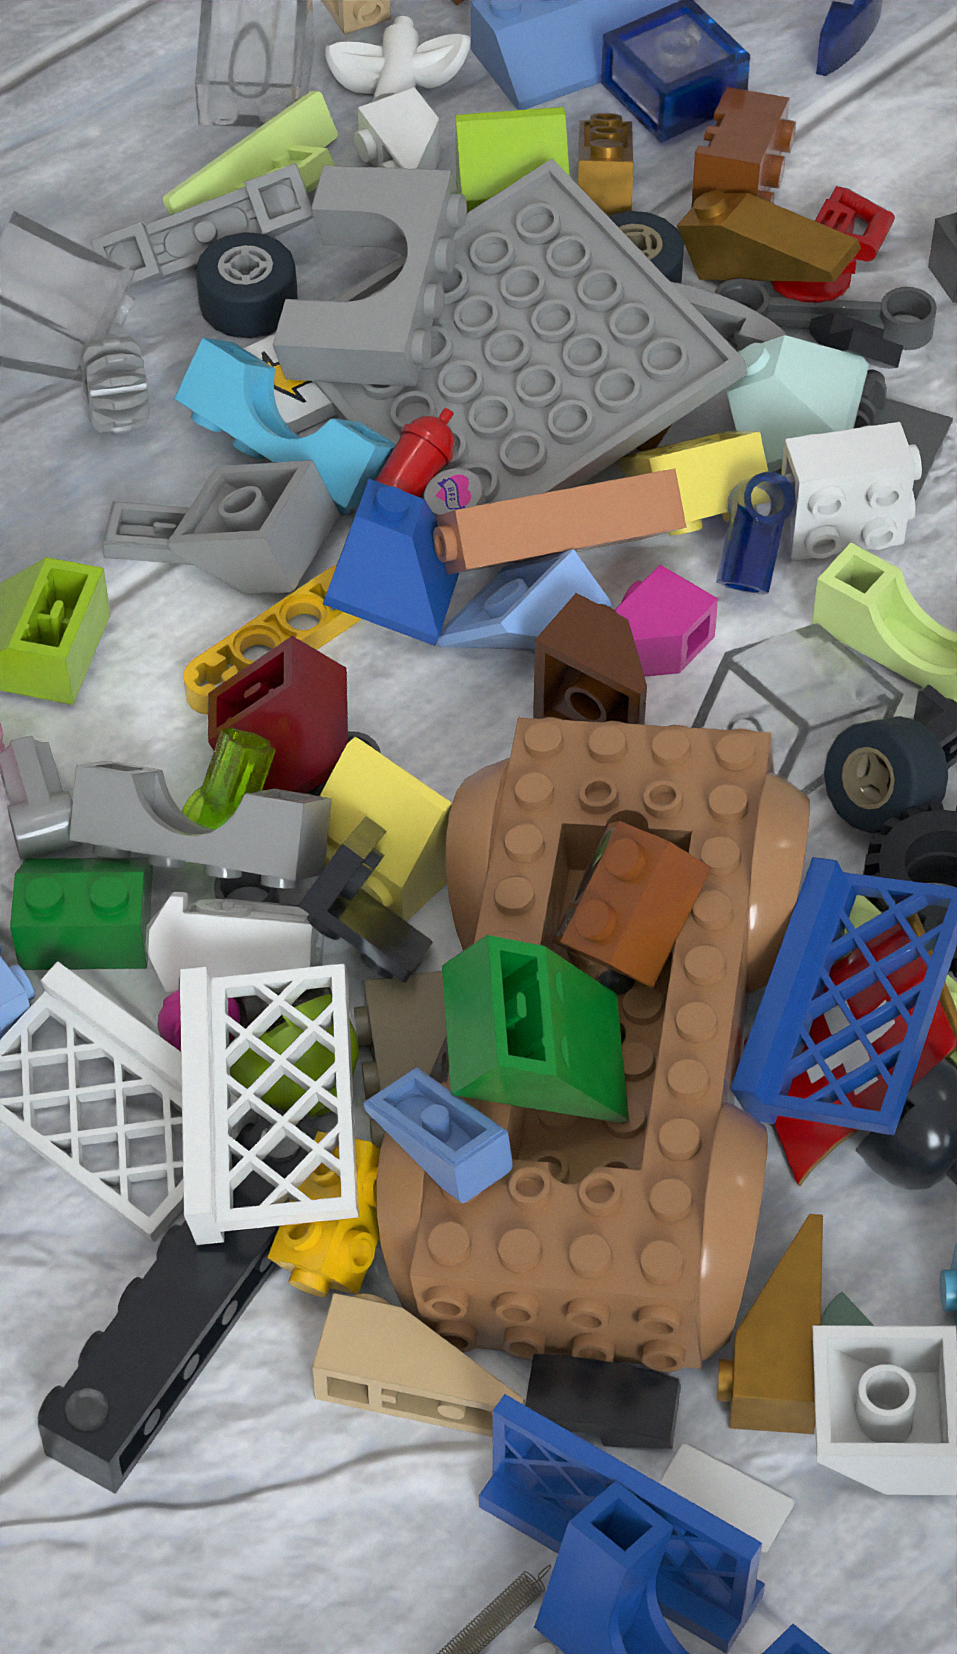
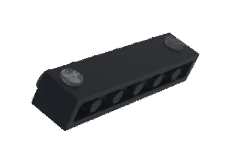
[37,1104,326,1494]

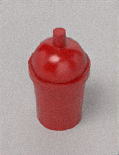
[375,408,455,497]

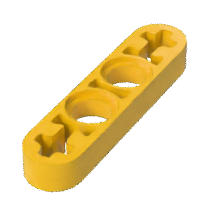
[183,564,362,715]

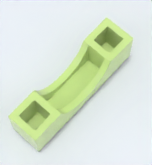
[812,542,957,702]

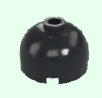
[855,1057,957,1190]

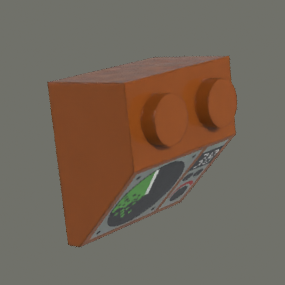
[551,821,712,988]

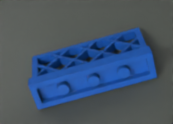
[730,857,957,1135]
[479,1394,765,1654]

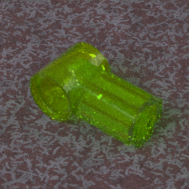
[182,727,276,829]

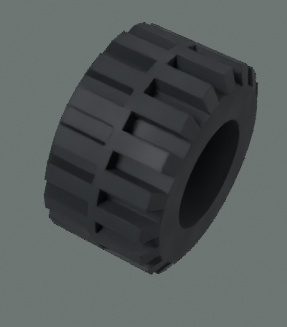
[863,803,957,978]

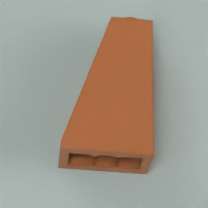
[433,468,687,575]

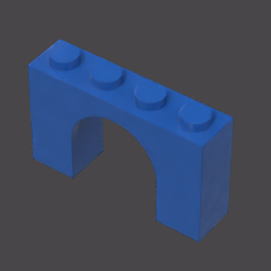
[534,1480,830,1654]

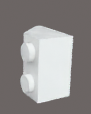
[812,1325,957,1495]

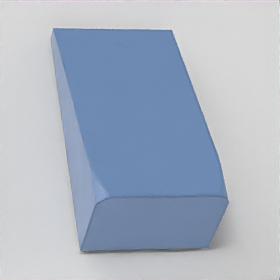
[363,1067,513,1203]

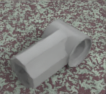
[0,736,82,860]

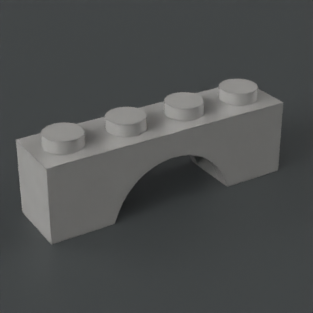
[69,761,332,889]

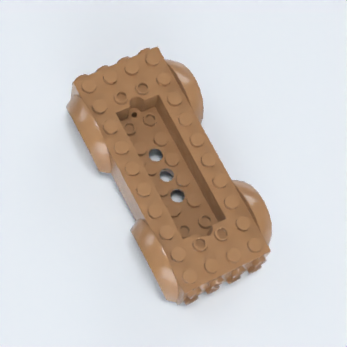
[377,717,810,1372]

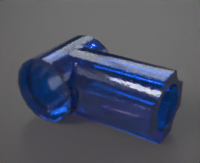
[716,472,795,595]

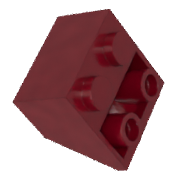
[208,636,348,798]

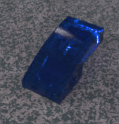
[816,0,882,76]

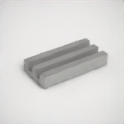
[102,501,194,565]

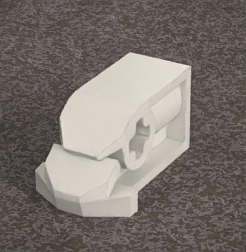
[145,892,324,992]

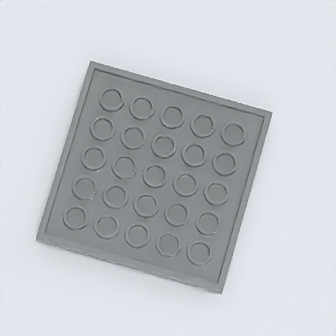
[313,158,748,504]

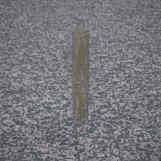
[436,1564,551,1654]

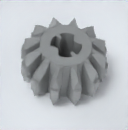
[80,335,150,434]

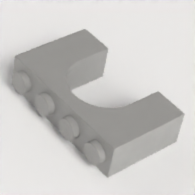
[273,165,467,387]

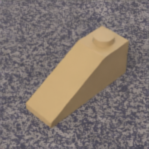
[312,1293,524,1437]

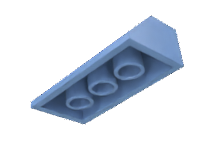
[470,0,697,110]

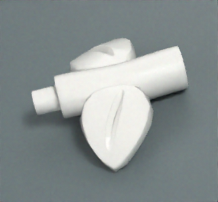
[325,16,471,102]

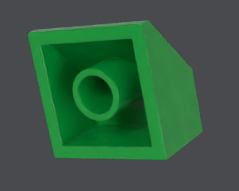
[10,857,153,970]

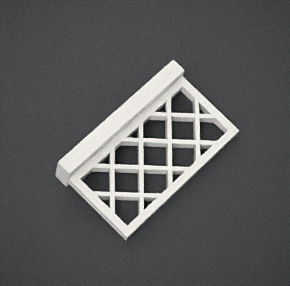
[0,961,259,1242]
[180,963,359,1245]

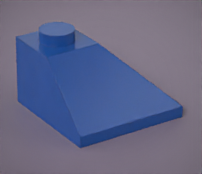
[323,479,459,646]

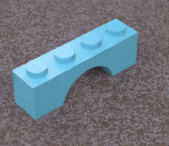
[174,337,396,514]

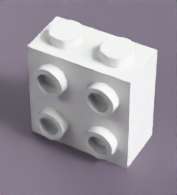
[777,422,922,561]

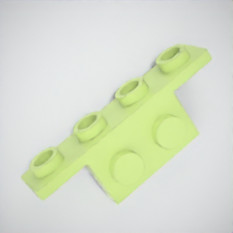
[163,91,338,215]

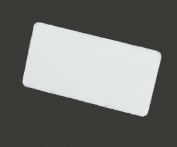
[659,1444,795,1553]

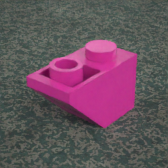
[615,565,718,677]

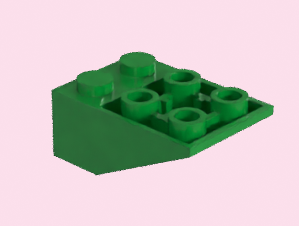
[442,935,629,1123]

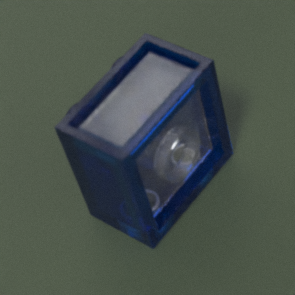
[601,0,751,143]

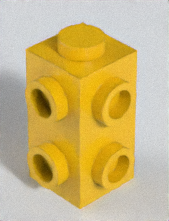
[267,1131,380,1297]

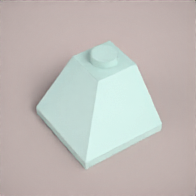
[726,335,869,472]

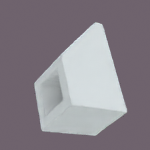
[354,87,440,170]

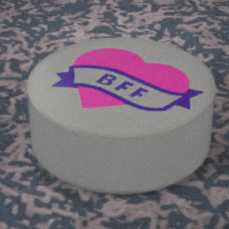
[424,468,486,517]

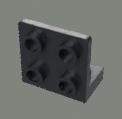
[298,816,433,983]

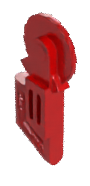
[770,186,895,303]

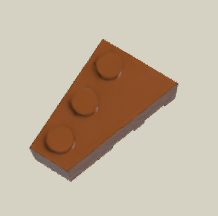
[691,87,796,208]

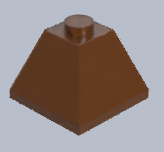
[533,593,647,725]

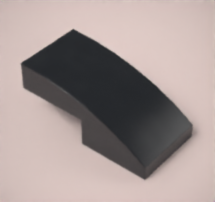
[809,313,904,369]
[525,1354,681,1449]

